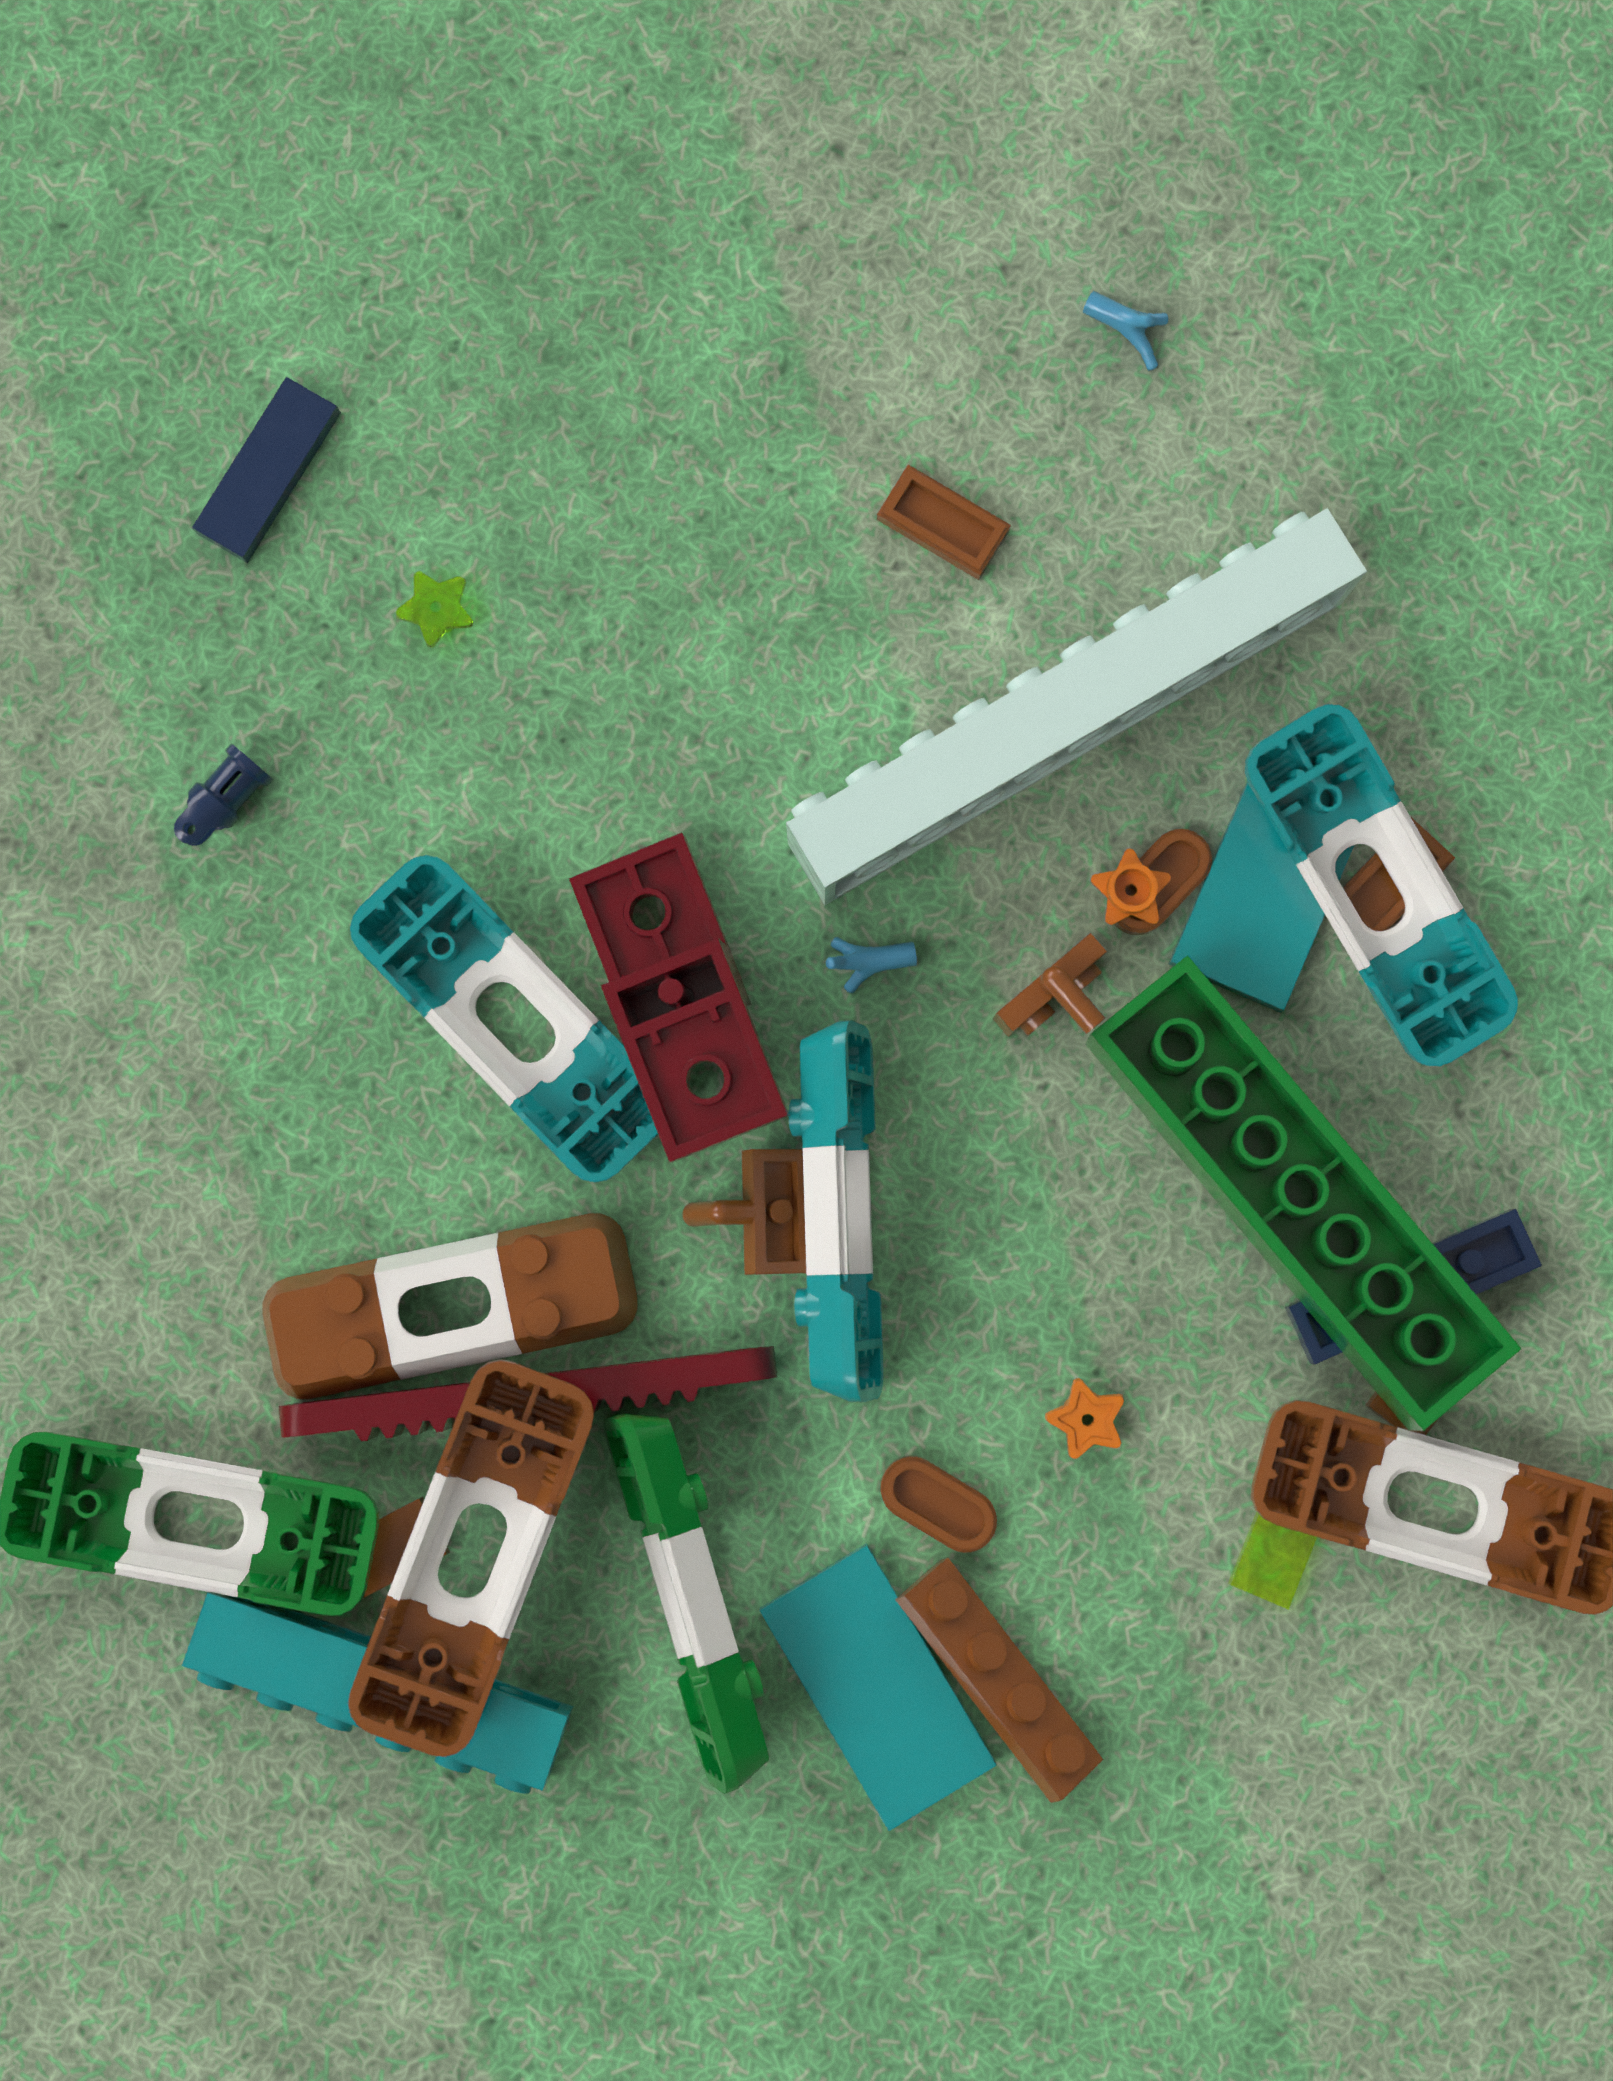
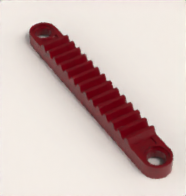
[278,1346,777,1442]

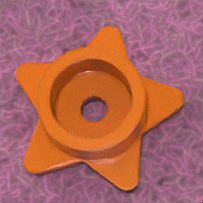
[1091,848,1171,925]
[1045,1378,1124,1459]

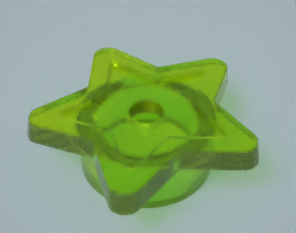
[396,571,474,648]

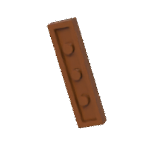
[895,1557,1104,1803]

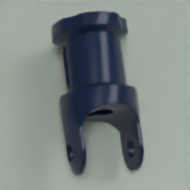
[174,743,274,846]

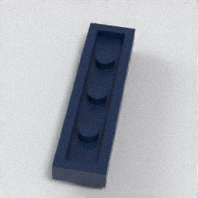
[1285,1209,1542,1365]

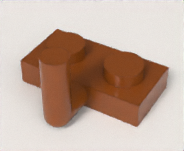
[993,933,1107,1037]
[682,1149,806,1275]

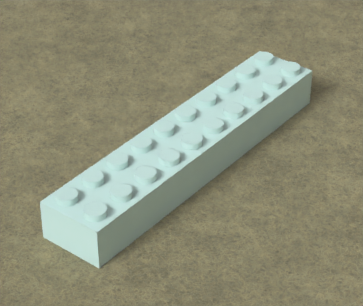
[786,508,1367,905]

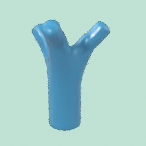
[1083,291,1168,371]
[826,937,917,993]

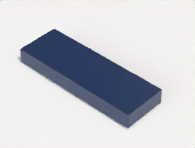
[192,377,341,563]

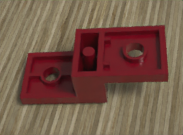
[569,832,790,1163]

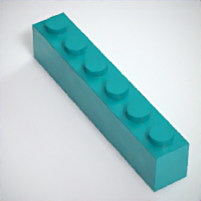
[182,1592,574,1794]

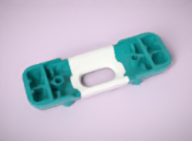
[1245,704,1518,1066]
[350,855,658,1183]
[789,1020,884,1402]

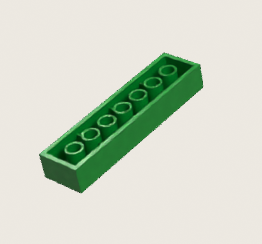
[1085,955,1522,1431]

